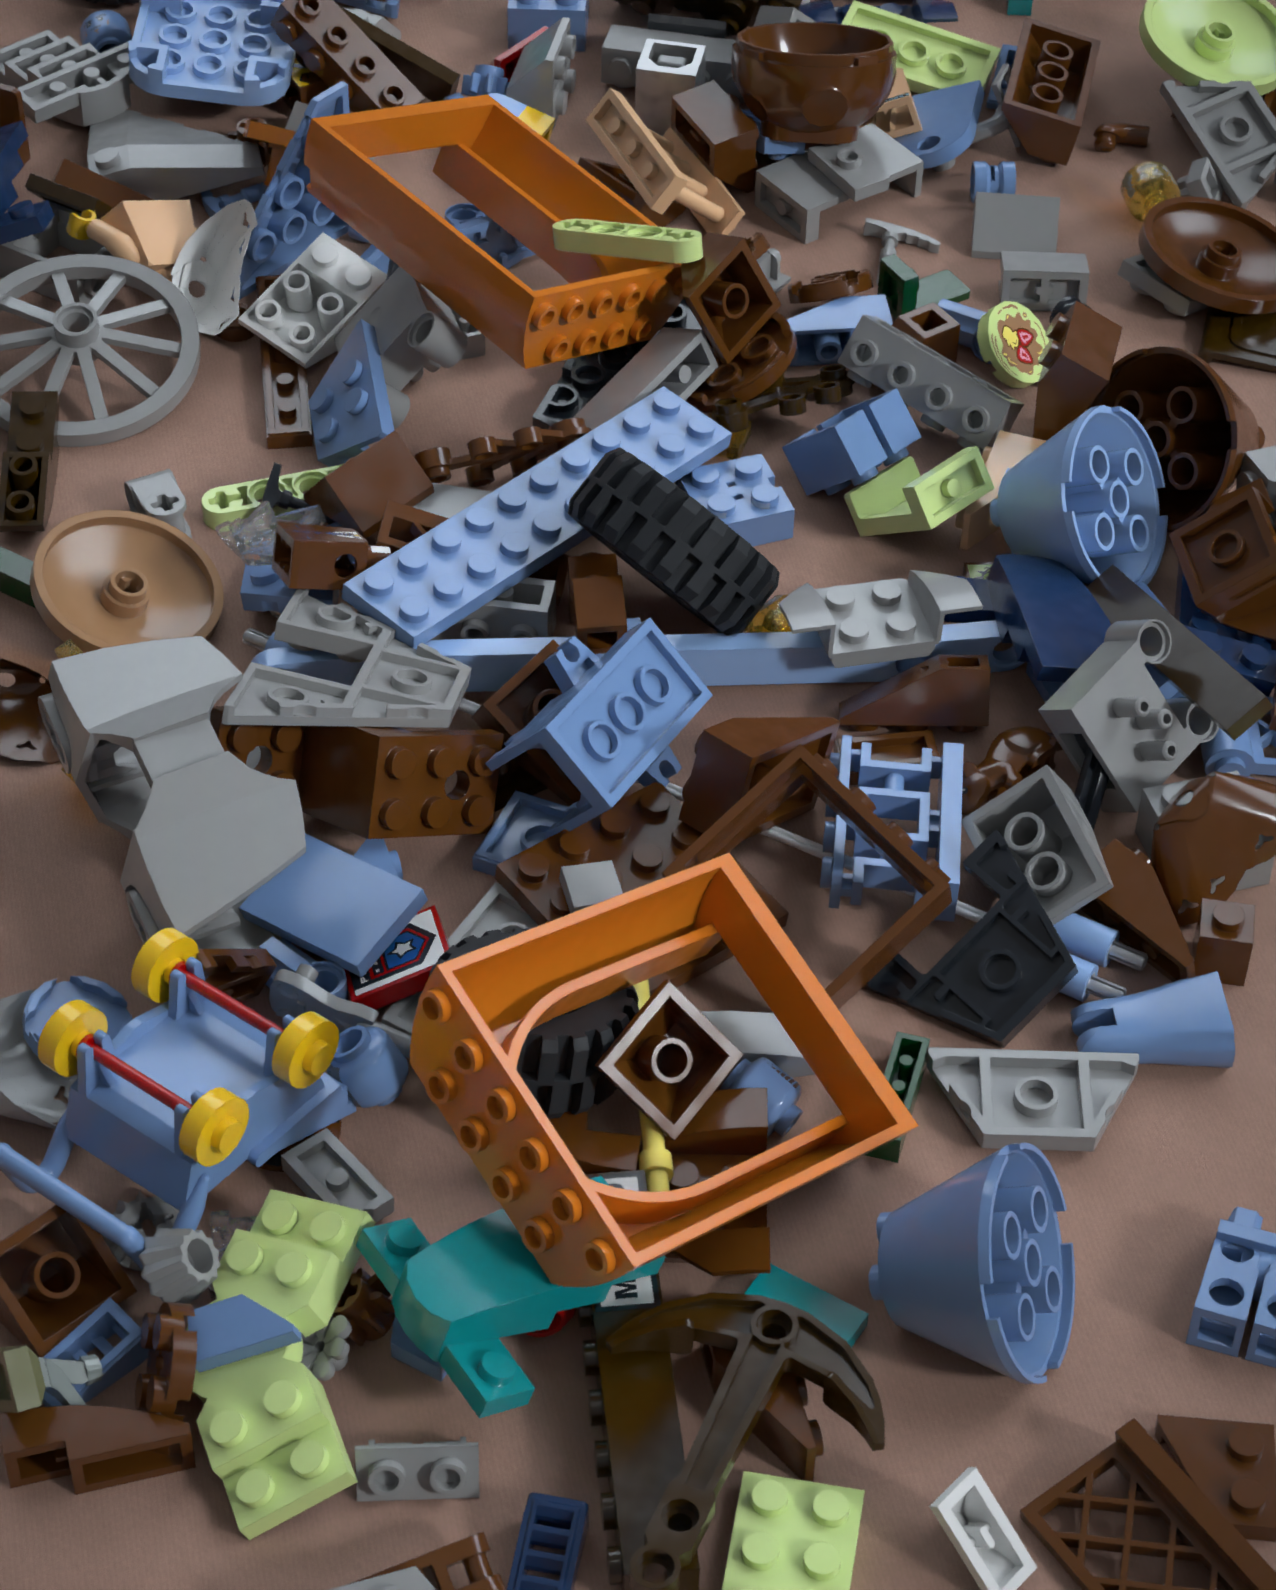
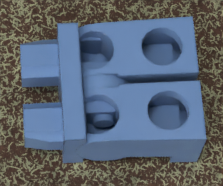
[1186,1207,1276,1368]

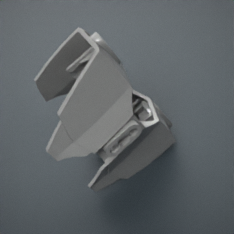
[38,636,306,950]

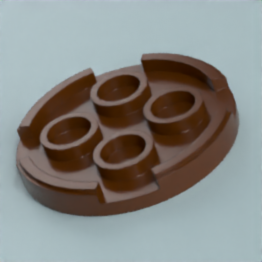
[685,312,797,412]

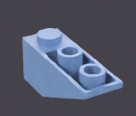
[787,294,893,367]

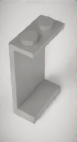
[754,123,924,244]

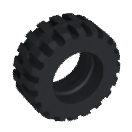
[429,928,639,1119]

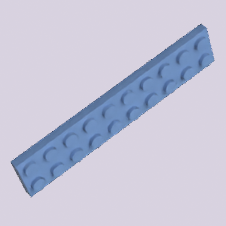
[342,386,732,649]

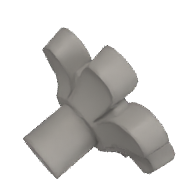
[301,1314,352,1381]

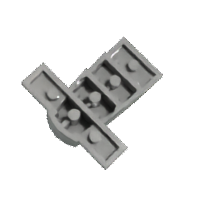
[0,29,134,126]

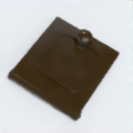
[1198,306,1276,372]

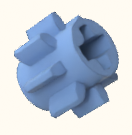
[461,65,509,97]

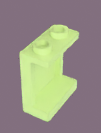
[844,446,995,537]

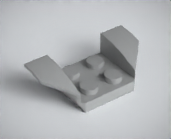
[779,570,983,668]

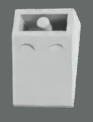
[238,232,387,368]

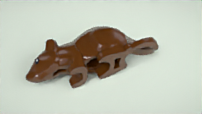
[962,726,1063,816]

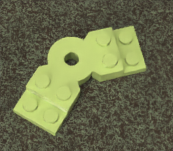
[186,1189,376,1540]

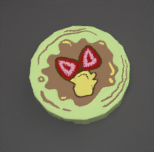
[977,301,1049,388]

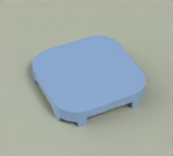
[128,0,296,106]

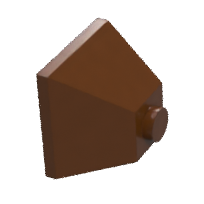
[594,980,744,1141]

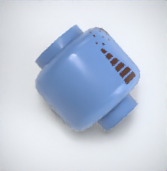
[719,1057,803,1138]

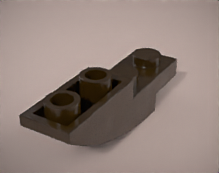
[0,391,60,532]

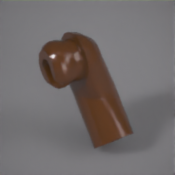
[1093,123,1150,153]

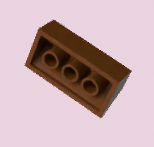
[1001,17,1101,166]

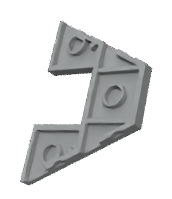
[222,589,472,728]

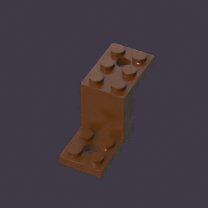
[210,706,504,839]

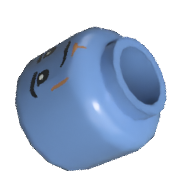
[80,10,133,53]

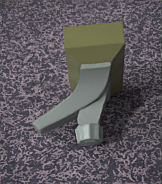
[0,1345,103,1413]

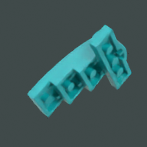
[356,1176,666,1419]

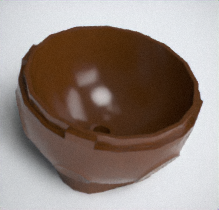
[731,22,897,144]

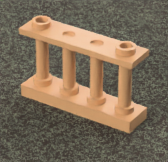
[586,88,745,235]

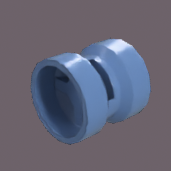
[970,161,1016,203]

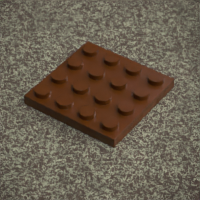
[495,782,789,997]

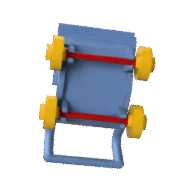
[0,928,356,1270]

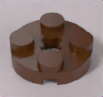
[135,1302,197,1421]

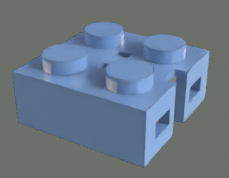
[675,453,795,547]

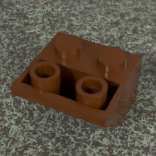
[671,80,759,193]

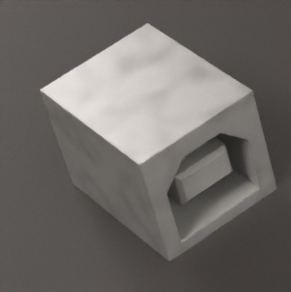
[635,38,706,136]

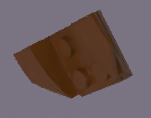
[1169,477,1276,642]
[664,1088,771,1277]

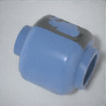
[327,1025,409,1108]

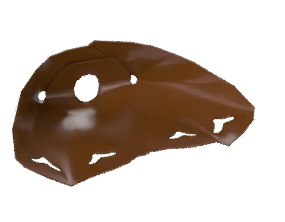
[0,658,60,764]
[1151,772,1276,927]

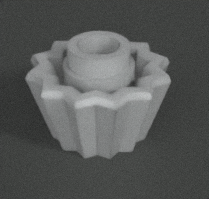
[138,1228,221,1304]

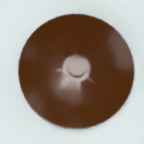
[1138,197,1276,314]

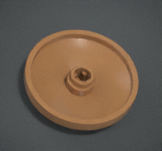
[30,510,224,653]

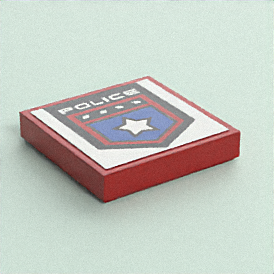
[343,905,450,1010]

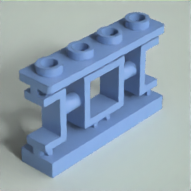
[820,735,964,922]

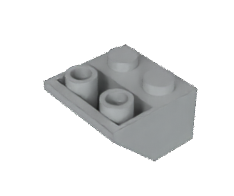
[506,17,576,130]

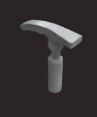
[863,218,940,285]

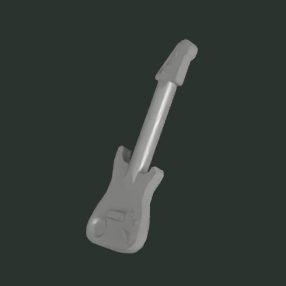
[269,964,411,1059]

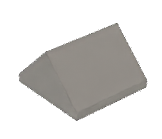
[971,192,1060,259]

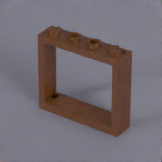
[661,744,952,1010]

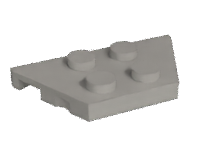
[1159,80,1276,209]
[926,1047,1139,1152]

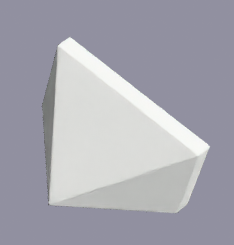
[929,1467,1037,1590]

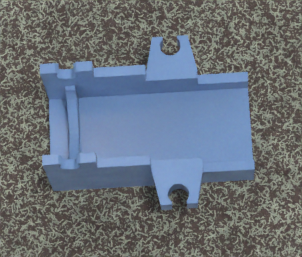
[485,618,713,838]

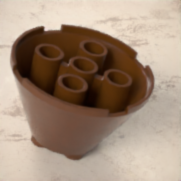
[1087,346,1265,532]

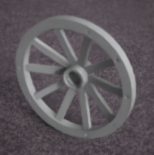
[0,254,201,447]

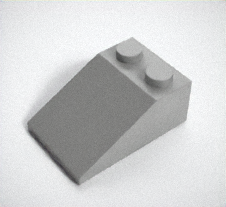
[961,765,1114,925]

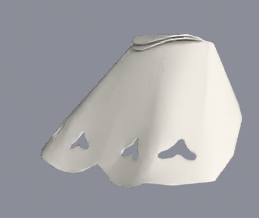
[171,199,258,336]

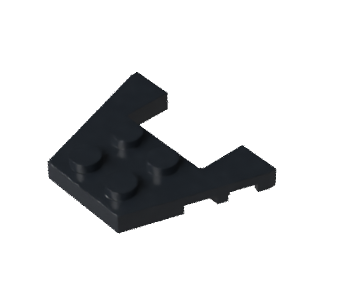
[863,829,1078,1048]

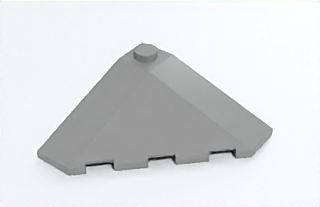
[87,110,265,200]

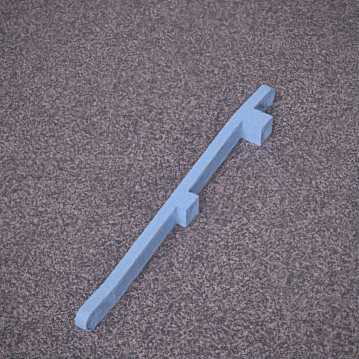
[251,617,1024,692]

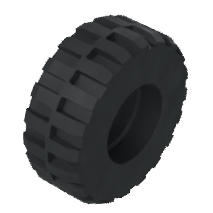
[568,448,780,636]

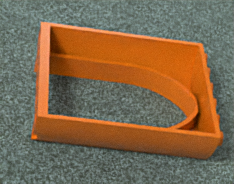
[304,94,684,369]
[410,852,919,1287]

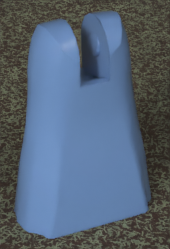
[1070,971,1235,1069]

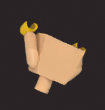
[66,200,197,282]

